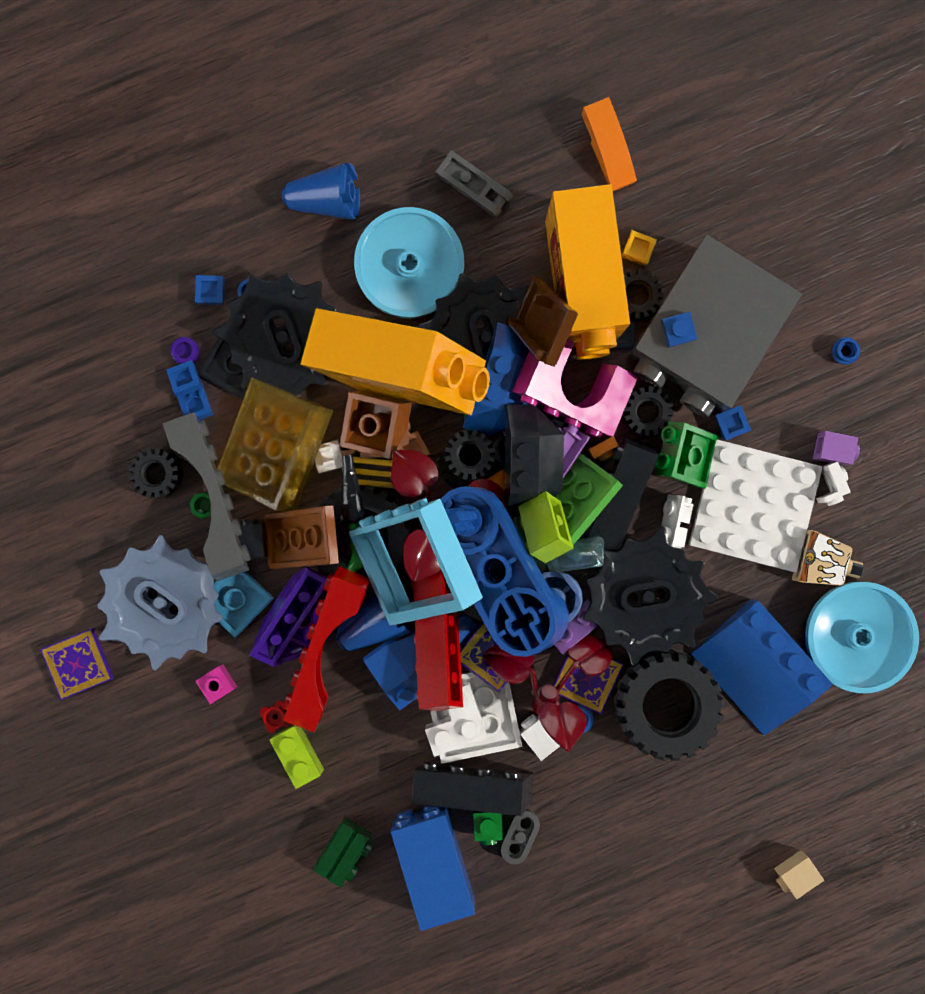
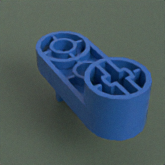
[440,487,569,657]

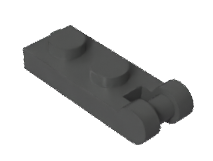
[435,150,513,218]

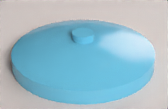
[354,207,464,319]
[805,582,919,693]

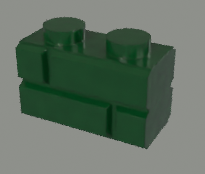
[313,817,373,887]

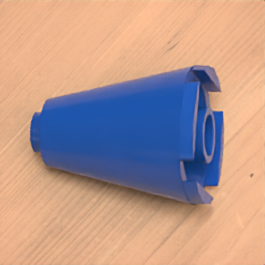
[282,163,360,220]
[336,592,415,652]

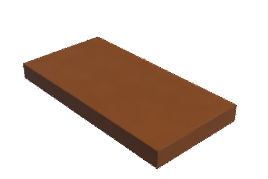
[264,505,339,569]

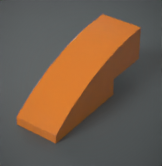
[581,97,637,191]

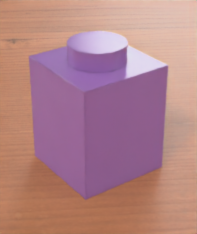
[813,431,860,466]

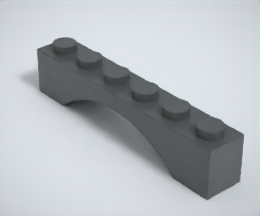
[163,412,251,582]

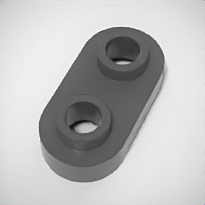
[501,809,540,865]

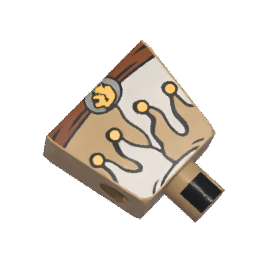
[792,530,863,586]

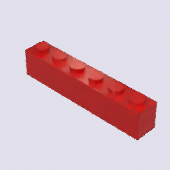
[412,570,463,711]

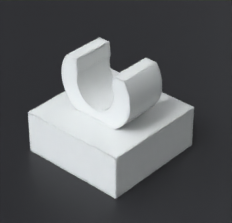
[311,440,343,474]

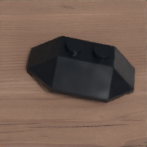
[504,404,564,516]

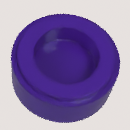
[170,337,200,364]

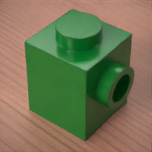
[473,811,503,845]

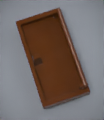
[507,275,578,367]

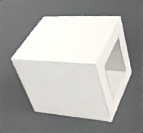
[519,714,560,761]

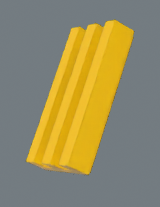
[353,457,394,489]

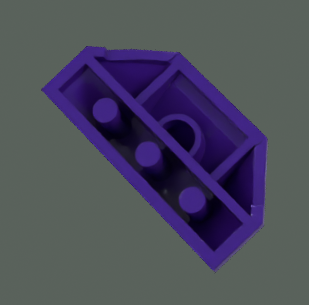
[250,566,328,667]

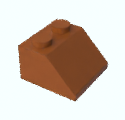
[340,391,412,459]

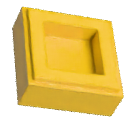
[621,230,657,267]

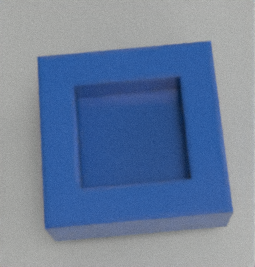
[195,275,225,305]
[661,312,698,348]
[714,405,751,441]

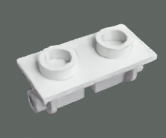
[661,494,694,548]

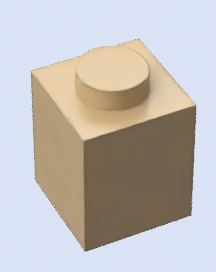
[774,850,824,899]

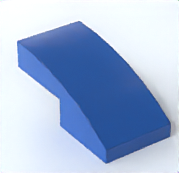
[166,360,214,420]

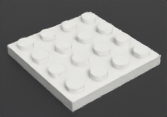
[688,440,823,572]

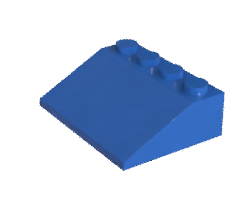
[690,599,833,736]

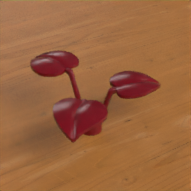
[391,449,505,581]
[483,635,613,752]

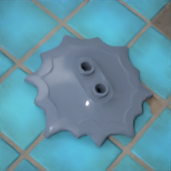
[98,535,223,671]

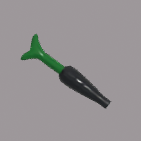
[341,455,365,572]

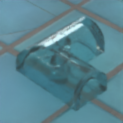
[548,536,604,572]

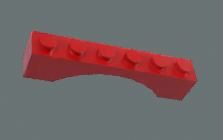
[282,566,370,732]

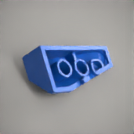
[362,613,479,710]

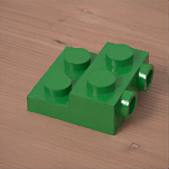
[655,421,720,489]

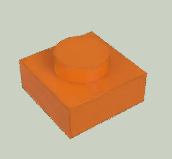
[587,436,618,462]

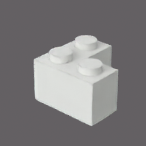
[425,680,488,757]

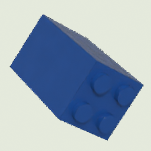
[391,805,475,931]

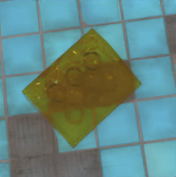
[218,378,334,512]

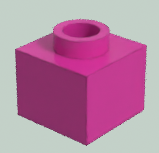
[196,664,237,704]

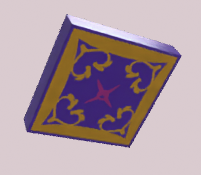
[460,623,507,693]
[40,628,114,700]
[553,654,624,714]

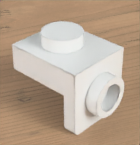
[816,462,851,506]

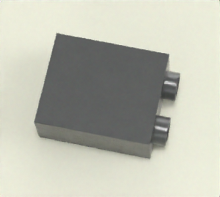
[628,234,802,418]

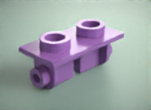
[562,424,590,478]
[554,599,597,655]

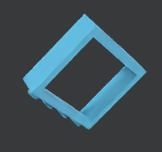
[349,498,483,626]

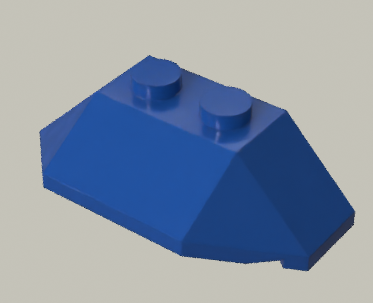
[462,322,529,436]

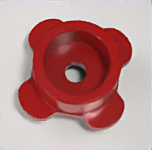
[260,701,290,733]

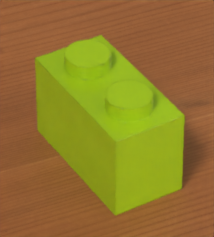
[518,491,574,563]
[270,724,324,789]

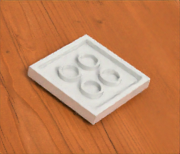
[431,672,522,764]

